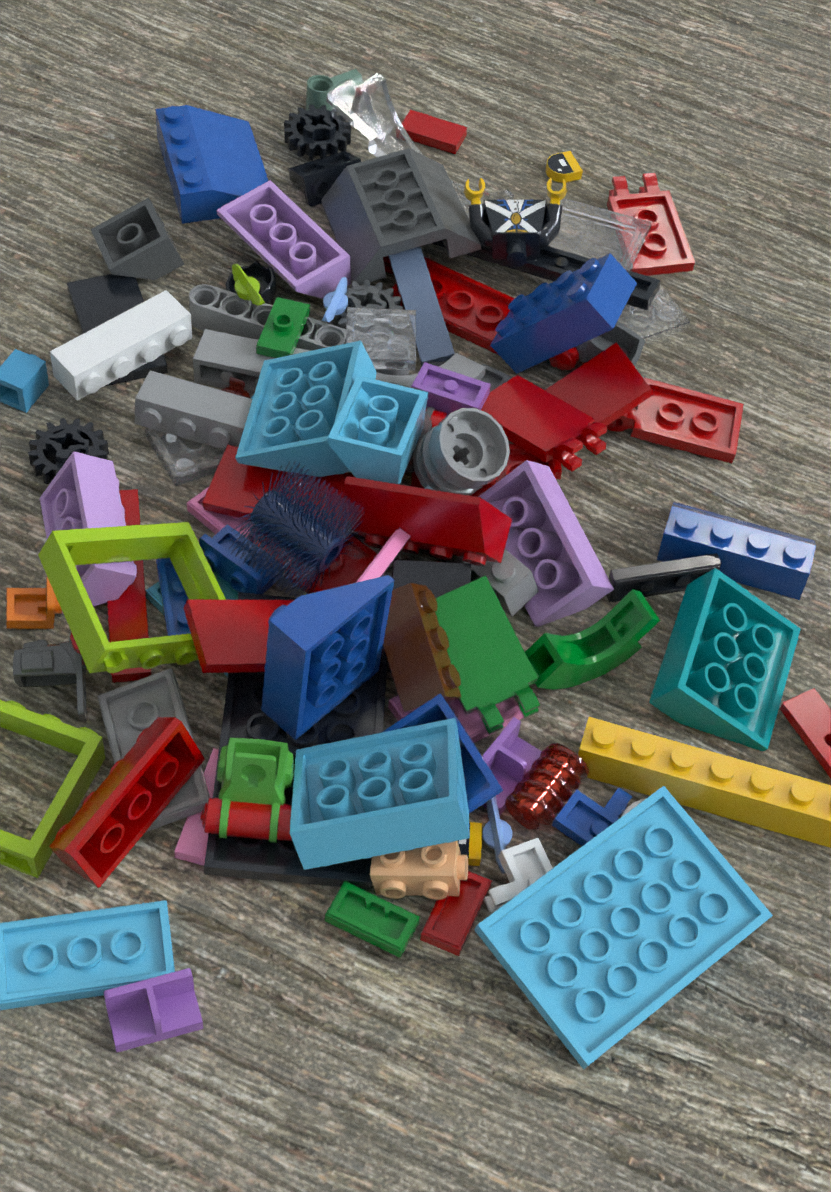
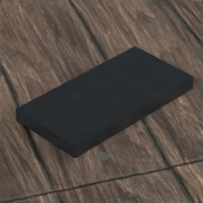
[67,274,168,386]

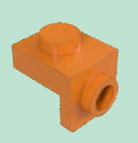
[6,577,62,629]

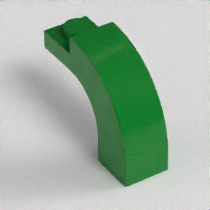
[525,590,660,690]

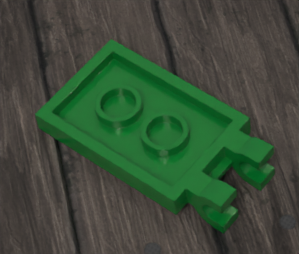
[435,576,540,735]

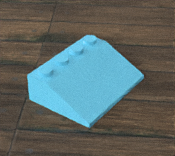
[235,340,377,477]
[290,718,470,870]

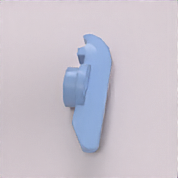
[321,277,348,322]
[482,796,512,873]

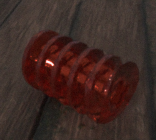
[505,743,589,830]

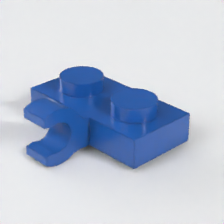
[552,788,632,846]

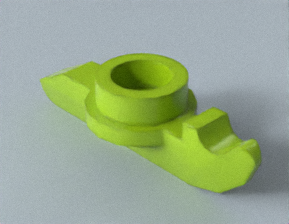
[231,264,265,306]

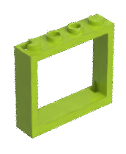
[38,522,226,673]
[0,700,106,878]

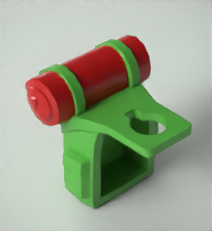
[200,738,294,843]

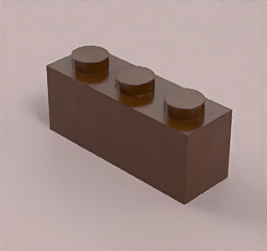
[383,583,462,713]

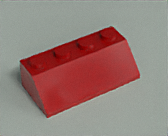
[344,476,512,566]
[49,717,205,888]

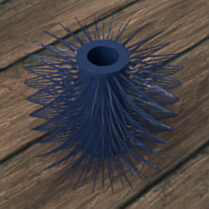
[229,461,365,600]

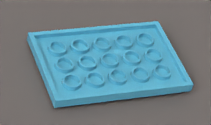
[474,786,773,1069]

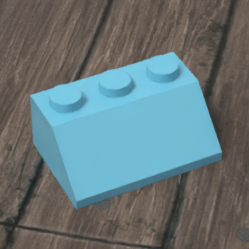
[327,375,428,484]

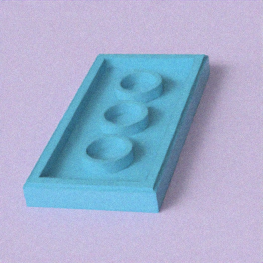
[0,900,175,1010]

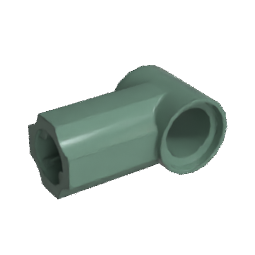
[306,69,365,111]

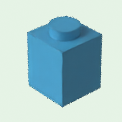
[0,349,49,413]

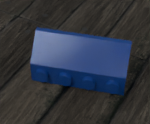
[657,502,816,600]

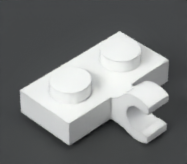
[484,838,553,914]

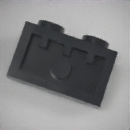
[288,151,361,207]

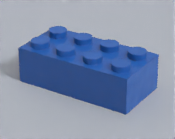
[490,253,637,374]

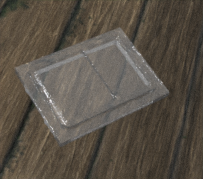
[548,198,651,271]

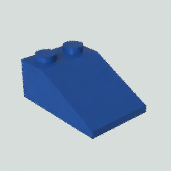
[381,693,504,813]

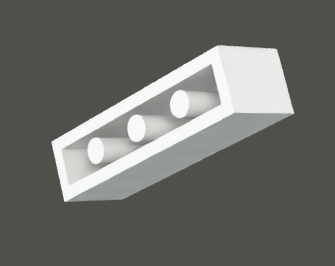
[50,290,192,401]

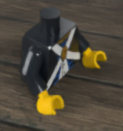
[464,178,567,267]

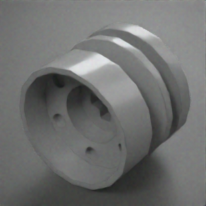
[413,408,510,496]

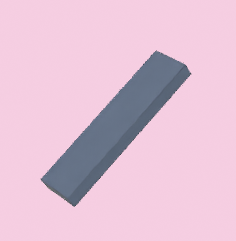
[388,246,455,365]

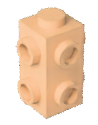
[370,841,468,900]

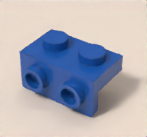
[199,524,285,594]

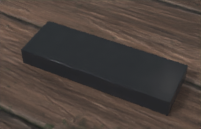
[607,553,721,602]

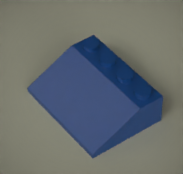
[155,105,269,224]
[262,575,394,740]

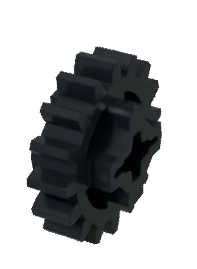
[284,104,351,161]
[28,418,109,484]

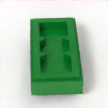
[256,297,310,358]
[325,881,420,958]

